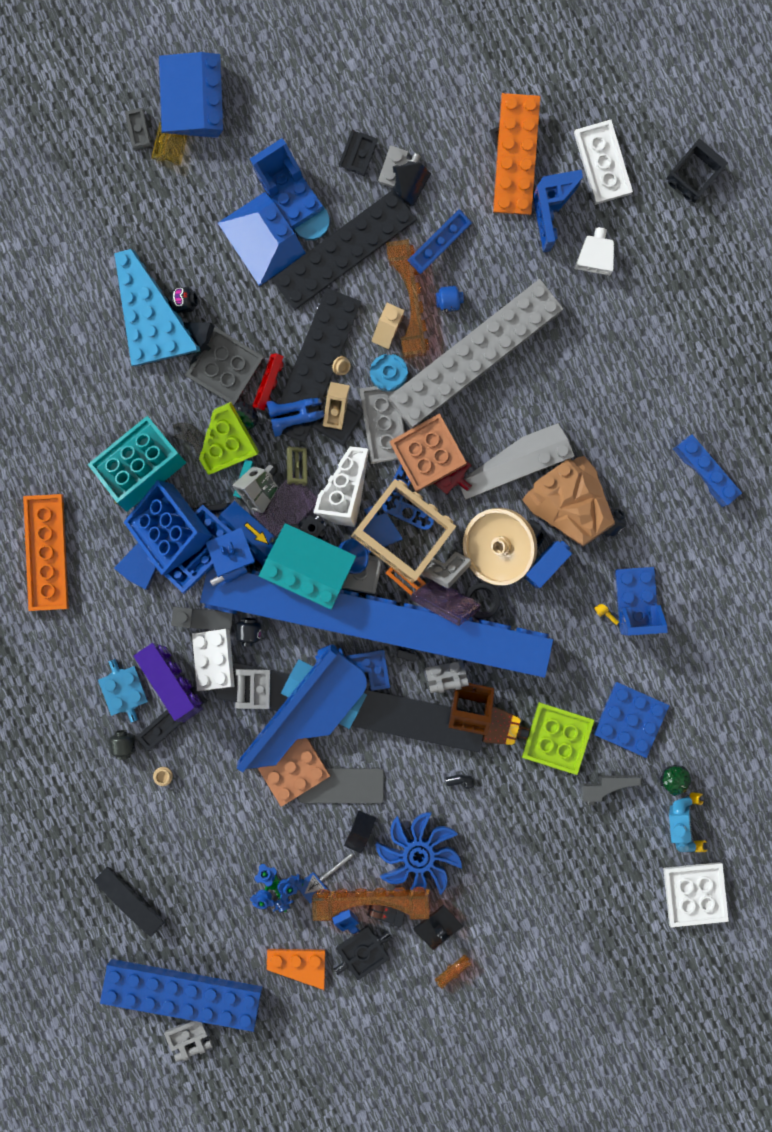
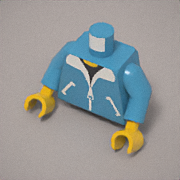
[669,792,707,852]

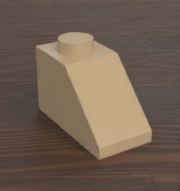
[371,303,405,349]
[323,382,350,430]

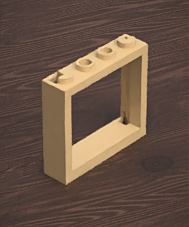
[351,479,456,583]

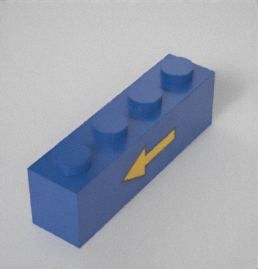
[218,501,274,567]

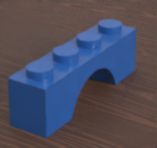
[673,434,742,507]

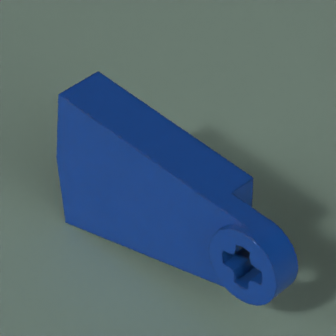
[114,543,157,590]

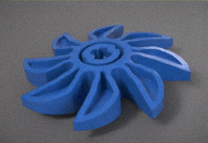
[376,812,462,898]

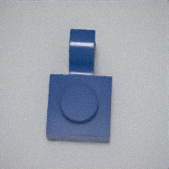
[332,910,360,934]

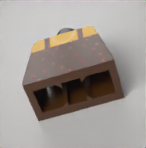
[482,705,529,745]

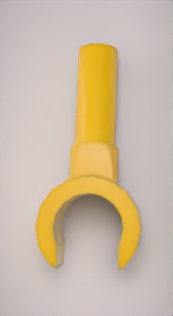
[594,604,619,625]

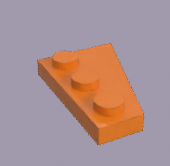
[267,949,325,990]

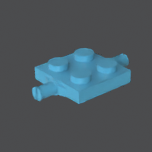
[98,659,148,723]

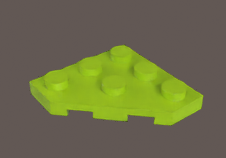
[199,402,259,475]

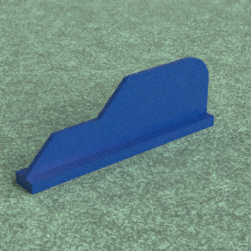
[236,645,367,773]

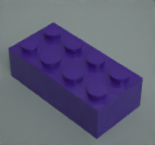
[133,643,203,722]

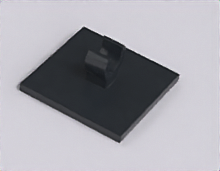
[413,905,463,950]

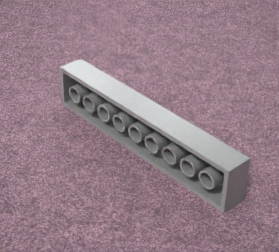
[388,279,564,429]

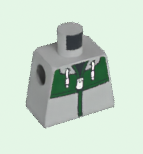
[232,465,278,513]

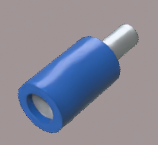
[210,567,248,586]

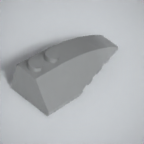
[460,423,575,500]

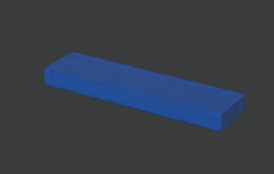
[407,209,472,274]

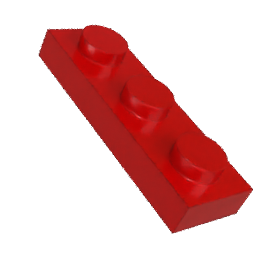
[252,353,284,410]

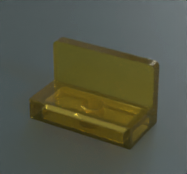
[151,121,187,165]

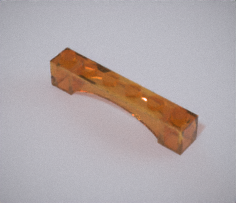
[386,239,429,359]
[312,887,431,921]

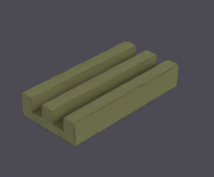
[287,446,308,486]

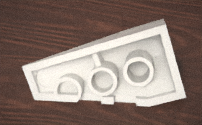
[314,446,369,527]

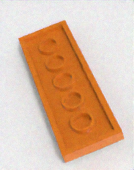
[493,93,540,215]
[23,494,69,611]

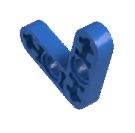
[382,465,434,530]

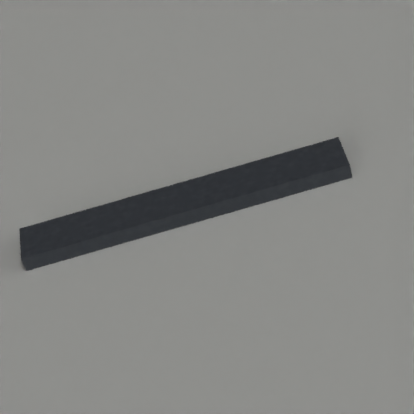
[216,662,484,753]

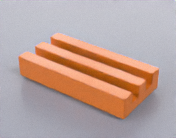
[386,567,426,598]

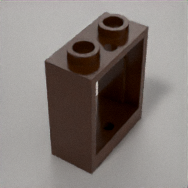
[449,683,494,736]

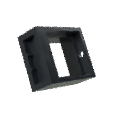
[666,138,728,203]

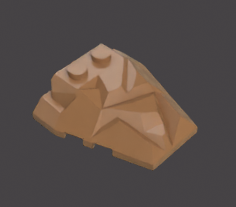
[522,456,615,547]

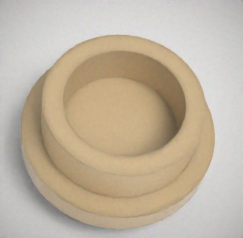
[332,356,351,375]
[153,767,173,786]

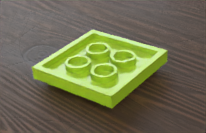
[521,702,594,775]

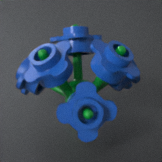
[250,864,303,913]

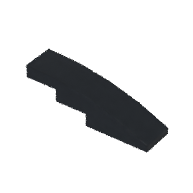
[94,867,165,937]

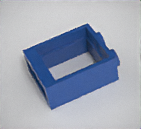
[524,541,572,588]

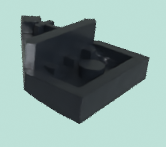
[393,161,431,206]
[183,322,215,364]

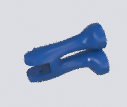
[266,398,324,437]

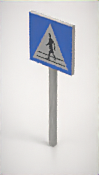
[299,853,354,904]

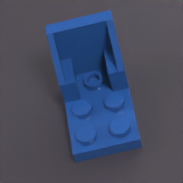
[250,138,324,230]
[533,170,583,252]
[615,567,668,636]

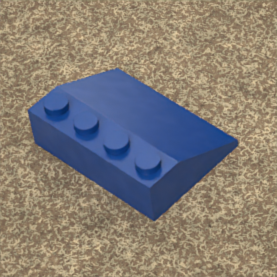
[159,52,223,138]
[124,480,212,576]

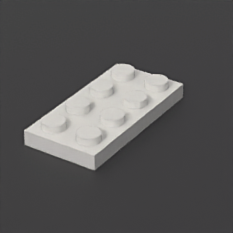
[574,120,633,205]

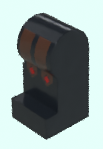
[367,899,406,927]

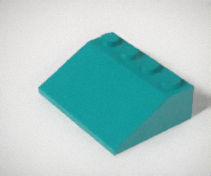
[88,416,187,512]
[259,523,356,610]

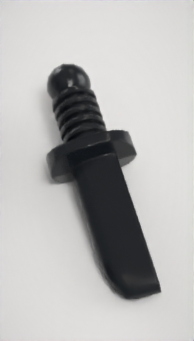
[191,503,230,513]

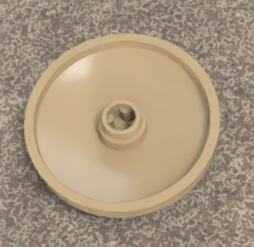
[463,508,537,585]

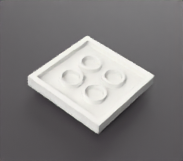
[663,862,729,927]

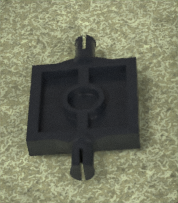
[334,925,392,980]

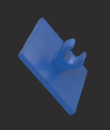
[205,527,255,577]

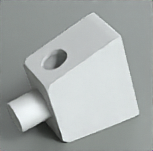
[574,227,614,276]

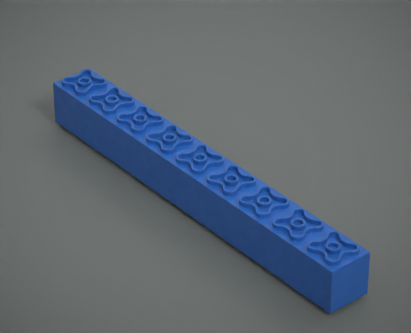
[200,566,553,678]

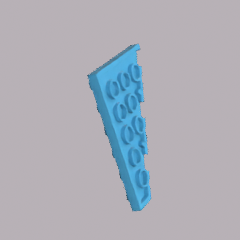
[114,249,200,366]

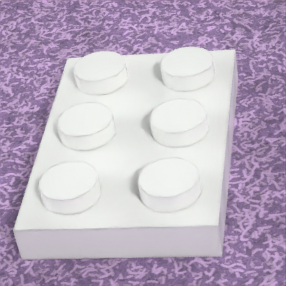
[192,629,235,691]

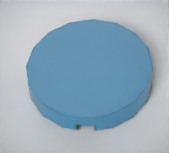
[294,207,330,241]
[370,354,408,392]

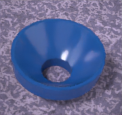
[338,539,369,574]

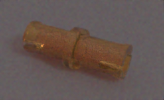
[435,954,472,989]

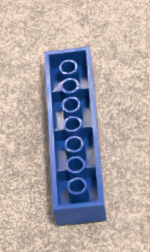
[100,959,263,1032]

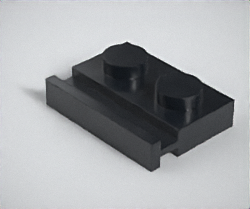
[339,129,378,176]

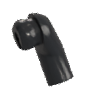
[445,774,474,789]

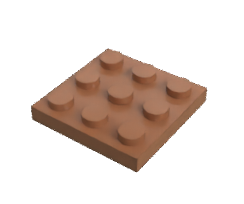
[389,413,467,492]
[258,738,331,807]

